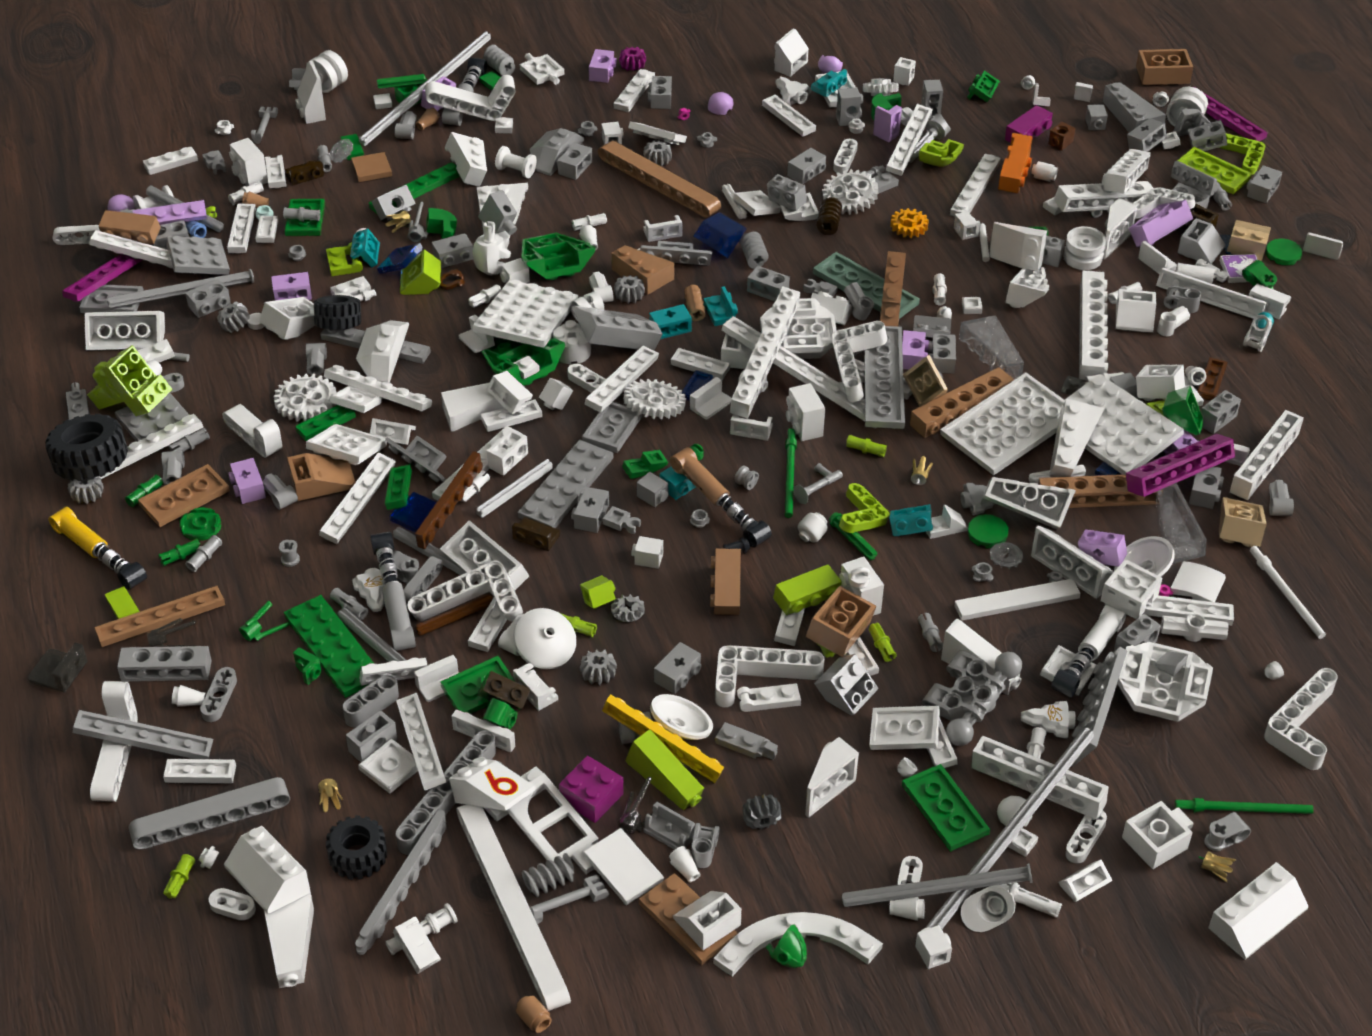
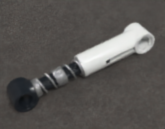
[1051,605,1127,698]

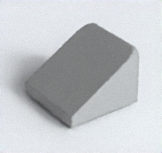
[1155,651,1188,677]

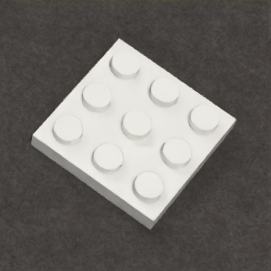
[306,424,387,465]

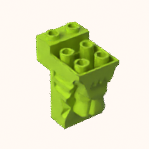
[87,345,173,417]

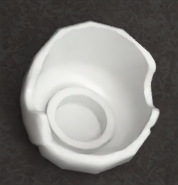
[997,796,1032,827]

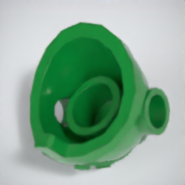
[766,924,807,968]

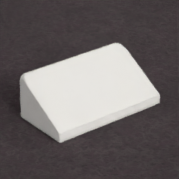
[1058,860,1113,902]

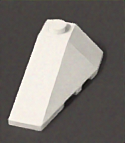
[1005,267,1049,308]

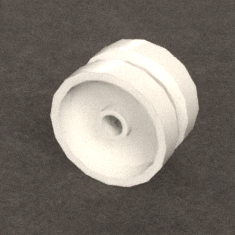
[306,50,348,93]
[1166,86,1208,126]
[1064,226,1106,270]

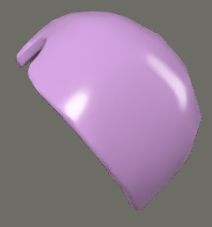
[818,55,843,74]
[708,92,733,115]
[108,195,135,212]

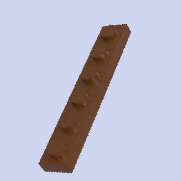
[415,451,483,549]

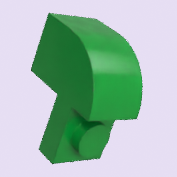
[871,93,902,120]
[426,208,457,239]

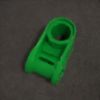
[1242,260,1277,289]
[483,698,518,729]

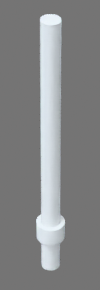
[1250,546,1326,639]

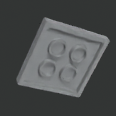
[166,236,230,275]
[115,392,189,442]

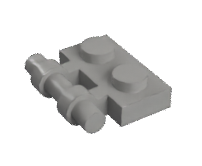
[860,165,899,193]

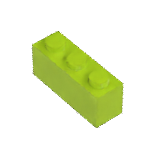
[773,564,842,616]

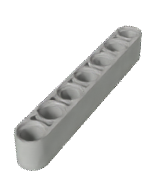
[396,730,496,855]
[128,777,290,849]

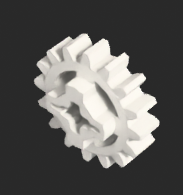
[863,78,899,96]

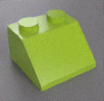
[400,249,441,295]

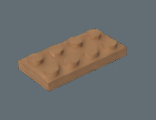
[138,464,230,527]
[639,873,738,965]

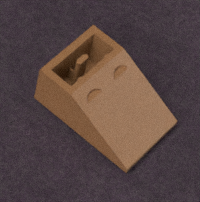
[287,453,356,501]

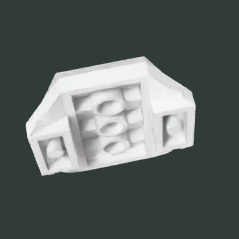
[760,298,837,359]
[1117,642,1213,722]

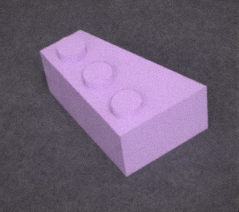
[1129,200,1193,247]

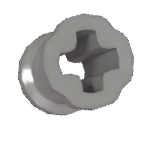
[279,539,300,567]

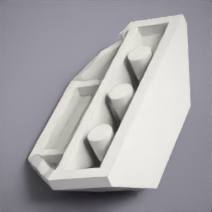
[356,320,409,383]

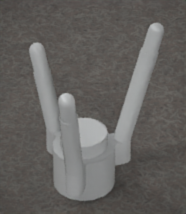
[407,202,429,242]

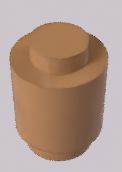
[516,996,552,1033]

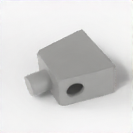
[478,190,517,235]

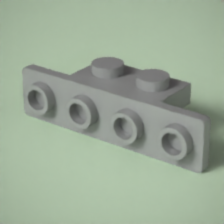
[1171,161,1219,196]
[640,241,712,266]
[385,436,447,483]

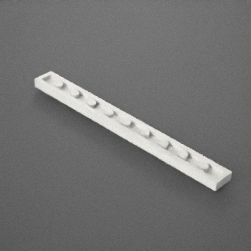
[722,316,865,421]

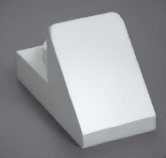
[926,505,968,539]

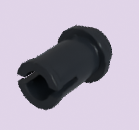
[723,537,750,554]

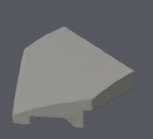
[1173,109,1211,136]

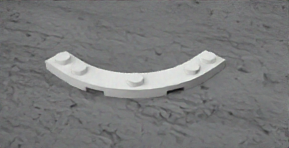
[713,912,883,977]

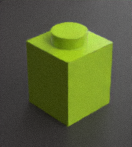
[580,575,615,609]

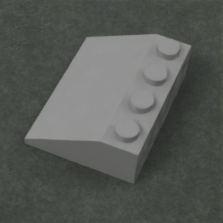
[572,306,662,351]

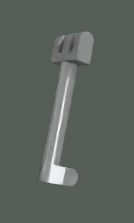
[251,106,278,144]
[530,875,609,924]

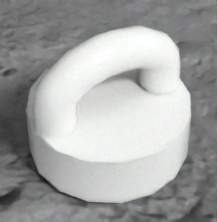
[848,567,870,588]

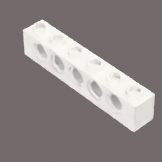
[1102,149,1150,194]
[1054,181,1153,212]
[1230,410,1303,500]
[972,736,1108,820]

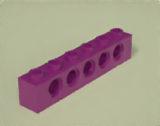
[1126,434,1235,497]

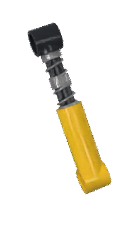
[48,507,147,590]

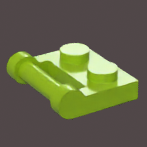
[326,242,363,276]

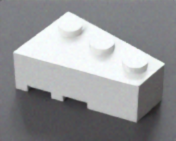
[445,132,487,187]

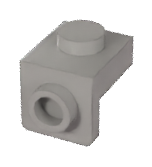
[289,68,306,90]

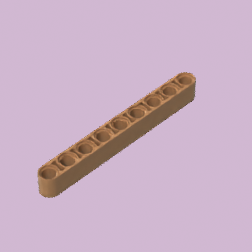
[598,140,721,218]

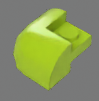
[919,139,964,167]

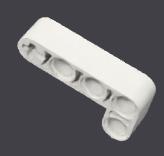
[222,404,282,458]

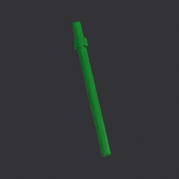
[785,428,797,518]
[1175,798,1314,814]

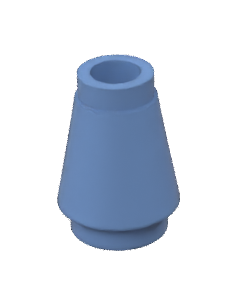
[185,221,207,238]

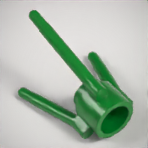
[239,601,290,641]

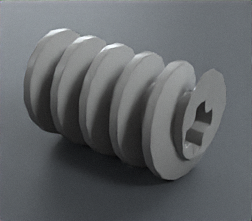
[483,45,515,76]
[739,232,769,269]
[522,853,574,897]

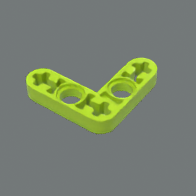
[1219,133,1265,175]
[839,483,890,533]

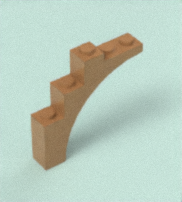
[880,251,906,327]

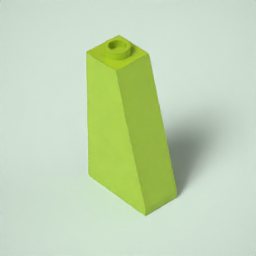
[625,729,704,810]

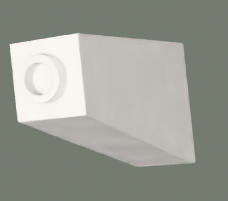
[441,383,505,432]
[941,618,1021,695]
[264,893,314,988]

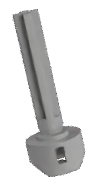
[909,114,951,163]

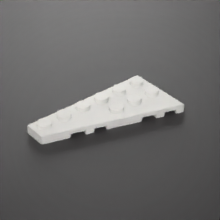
[477,183,528,249]

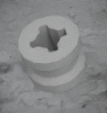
[734,466,759,490]

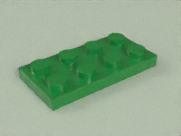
[902,764,990,852]

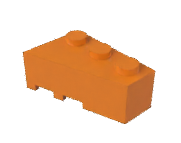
[998,133,1033,193]

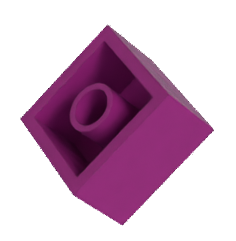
[559,755,624,823]

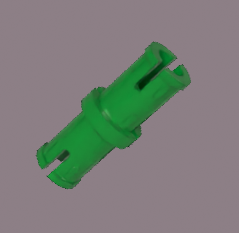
[125,474,164,507]
[158,538,200,567]

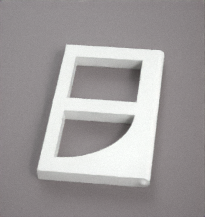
[506,773,599,862]

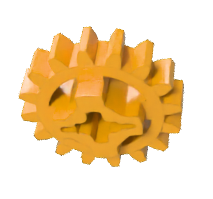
[890,208,929,238]

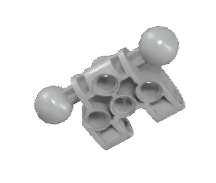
[922,650,1022,746]

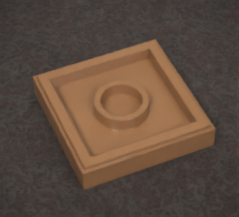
[351,152,392,182]

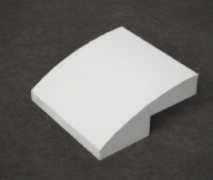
[779,193,819,221]
[1171,561,1226,602]

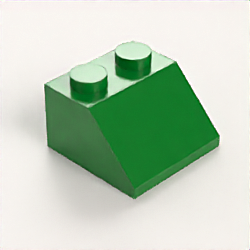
[1162,386,1204,435]

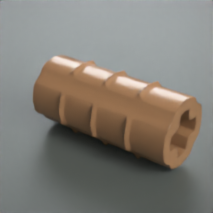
[684,285,705,321]

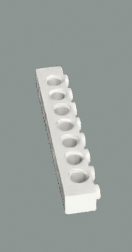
[1079,270,1108,380]
[730,286,800,419]

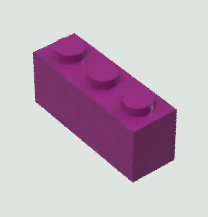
[1005,105,1053,143]

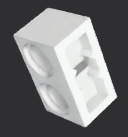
[487,429,528,476]

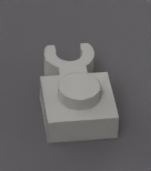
[202,150,226,175]
[803,279,838,297]
[603,506,641,534]

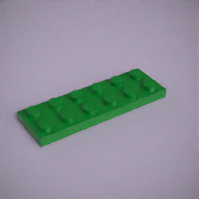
[284,595,374,698]

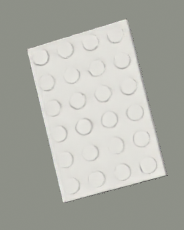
[473,279,578,348]
[940,373,1065,475]
[1065,374,1184,475]

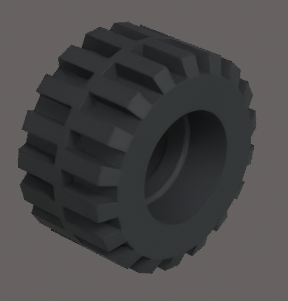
[314,295,361,330]
[326,815,387,880]

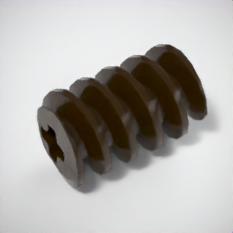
[816,197,842,235]

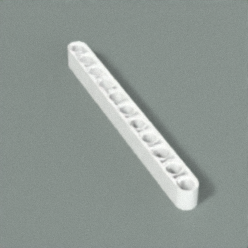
[456,805,571,1011]

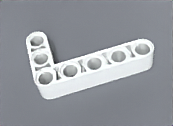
[424,75,516,121]
[831,321,887,402]
[407,561,523,621]
[715,645,824,707]
[1264,668,1338,770]
[90,681,138,801]

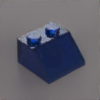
[693,212,747,258]

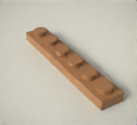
[94,586,225,647]

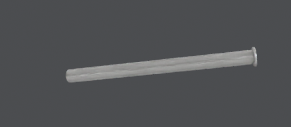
[107,269,254,308]
[842,864,1033,907]

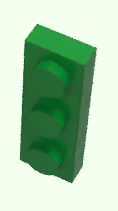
[295,405,356,441]
[385,465,412,510]

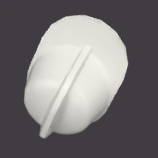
[961,885,1015,932]

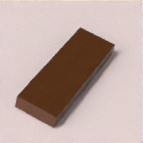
[1197,357,1228,401]

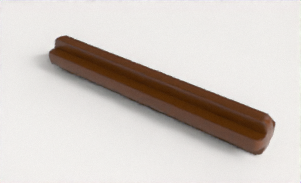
[415,594,493,636]

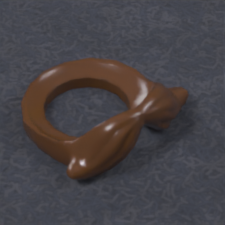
[440,269,465,290]

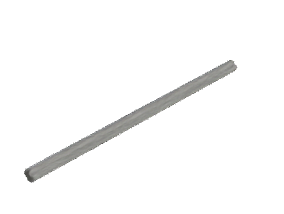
[359,31,491,146]
[926,728,1094,929]

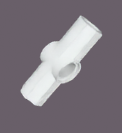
[1161,614,1228,642]

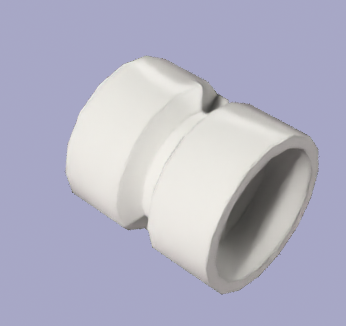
[570,291,604,321]

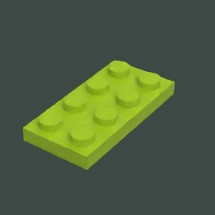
[1177,147,1252,194]

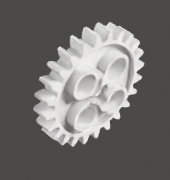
[822,169,879,215]
[274,374,336,422]
[623,379,686,419]

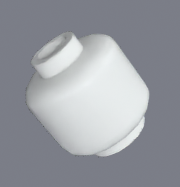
[798,512,828,543]

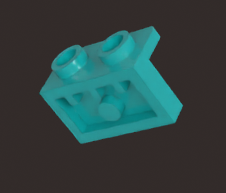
[811,69,847,97]
[350,228,380,268]
[703,286,738,326]
[889,504,933,536]

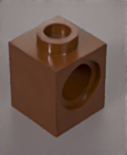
[1048,122,1075,150]

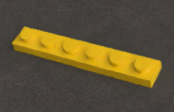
[602,694,724,783]

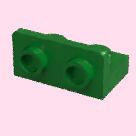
[967,70,1000,103]

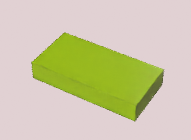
[105,586,140,619]

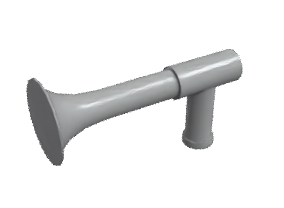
[793,463,843,504]

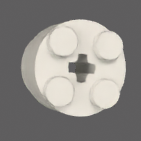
[553,320,591,364]

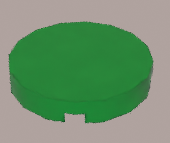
[1266,238,1302,265]
[180,507,221,541]
[968,514,1009,548]

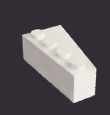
[1049,399,1104,477]
[982,477,1076,529]

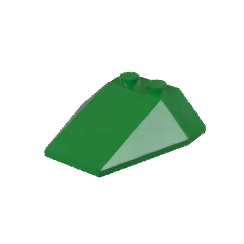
[521,232,595,280]
[480,338,565,385]

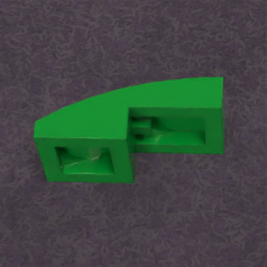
[622,450,668,479]

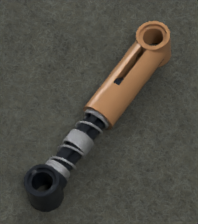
[670,447,772,548]

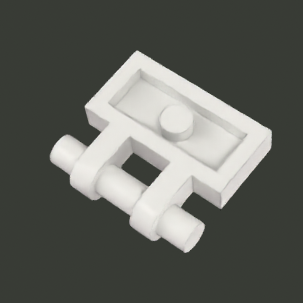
[330,276,376,301]

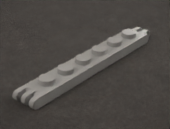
[355,810,447,955]

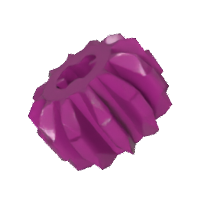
[619,47,646,71]

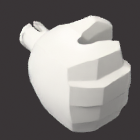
[473,221,511,276]

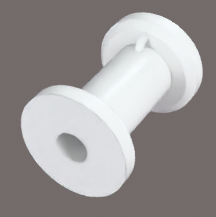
[495,146,537,178]
[133,185,174,210]

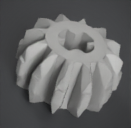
[643,140,672,167]
[614,274,645,304]
[217,301,250,333]
[68,476,104,504]
[580,649,617,685]

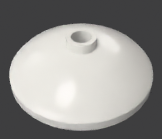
[1114,536,1175,577]
[513,608,576,669]
[650,694,713,740]

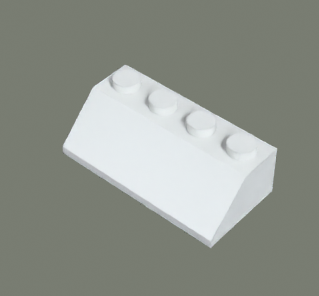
[85,311,165,350]
[440,520,529,596]
[1031,526,1114,599]
[224,826,311,914]
[1209,862,1308,960]

